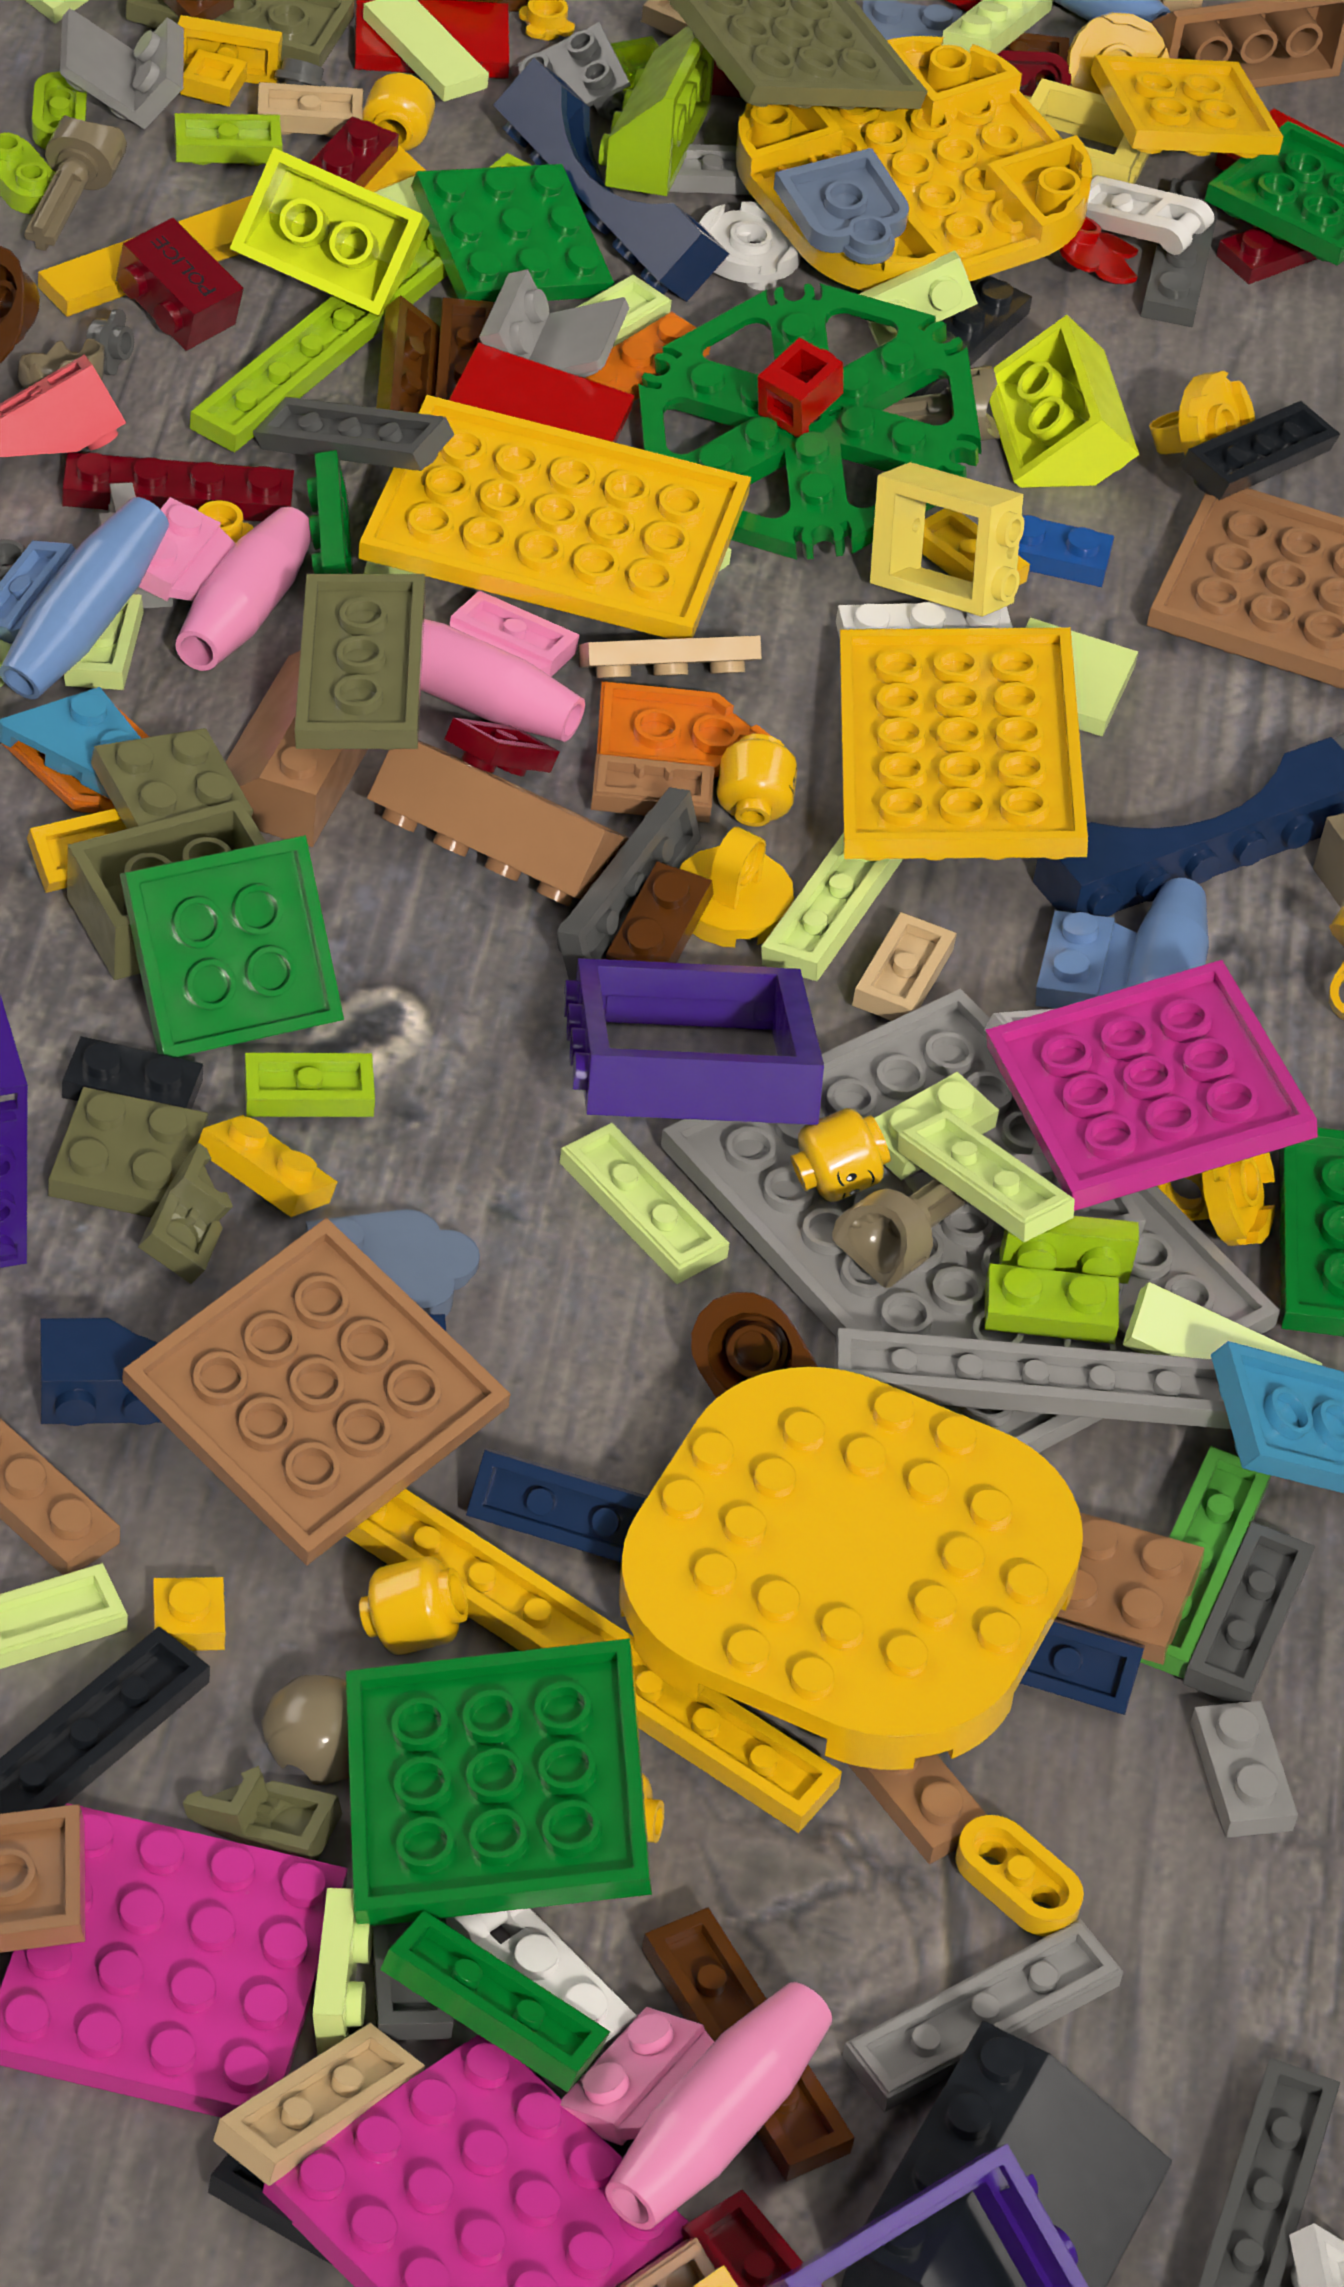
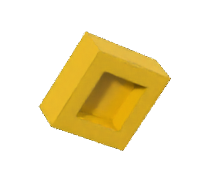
[180,49,248,107]
[153,1577,225,1651]

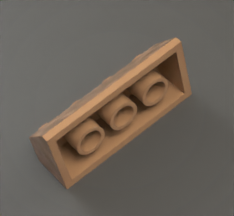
[1149,0,1344,88]
[226,650,368,847]
[367,740,629,906]

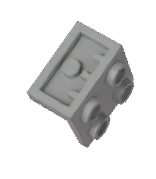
[60,9,184,130]
[479,269,629,377]

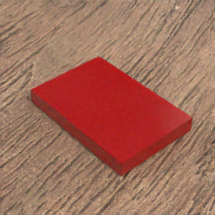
[355,0,510,79]
[449,342,635,443]

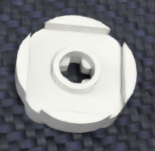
[700,202,802,290]

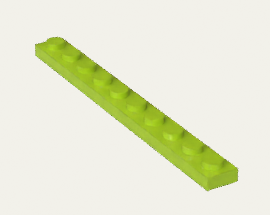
[190,153,530,453]

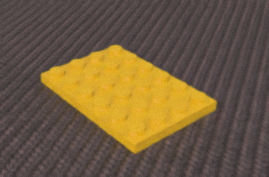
[358,395,751,639]
[840,627,1088,861]

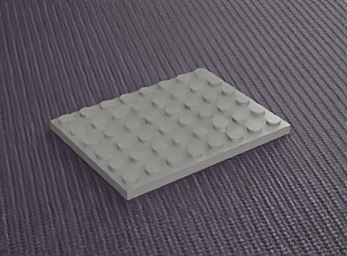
[660,988,1280,1453]

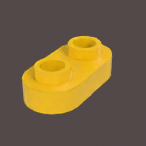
[956,1815,1084,1937]

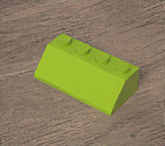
[599,26,714,196]

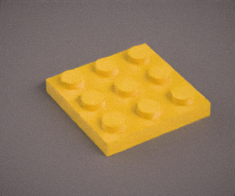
[1091,55,1283,158]

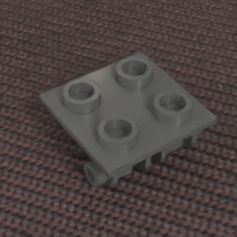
[509,22,631,120]

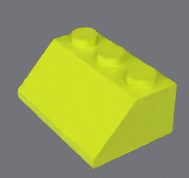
[229,148,430,317]
[989,315,1139,488]

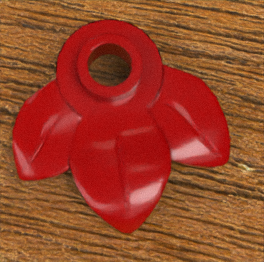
[1059,216,1139,285]

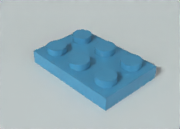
[1211,1341,1344,1493]

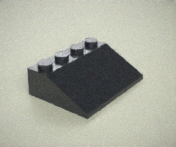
[841,2020,1172,2287]

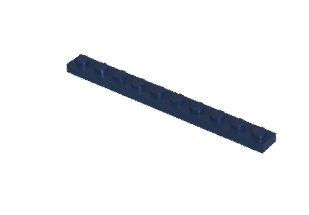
[466,1448,1145,1715]

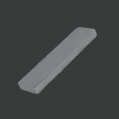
[842,1919,1123,2112]

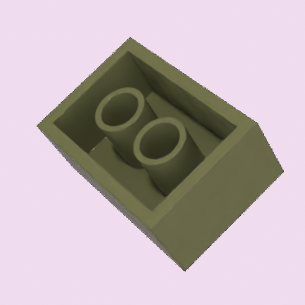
[67,799,267,981]

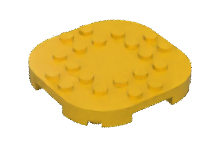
[735,36,1092,291]
[619,1367,1083,1770]

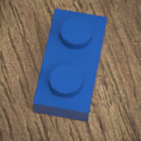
[1018,515,1114,587]

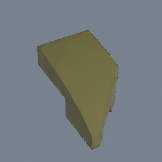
[138,1143,233,1284]
[183,1766,343,1861]

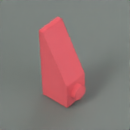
[0,354,126,457]

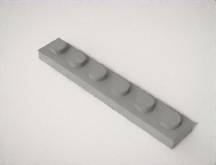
[835,1328,1231,1429]

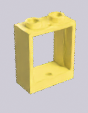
[1025,78,1150,184]
[870,462,1024,617]

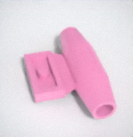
[139,497,312,671]
[421,590,585,742]
[560,1982,832,2230]

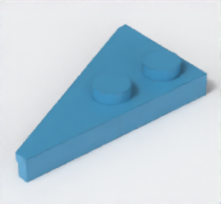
[0,687,141,799]

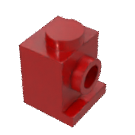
[757,337,844,438]

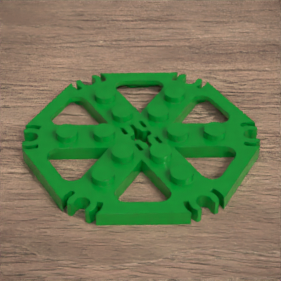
[638,283,982,560]

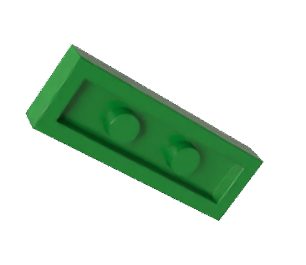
[307,450,353,574]
[380,1910,611,2093]

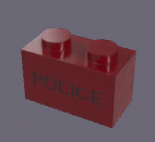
[116,217,244,351]

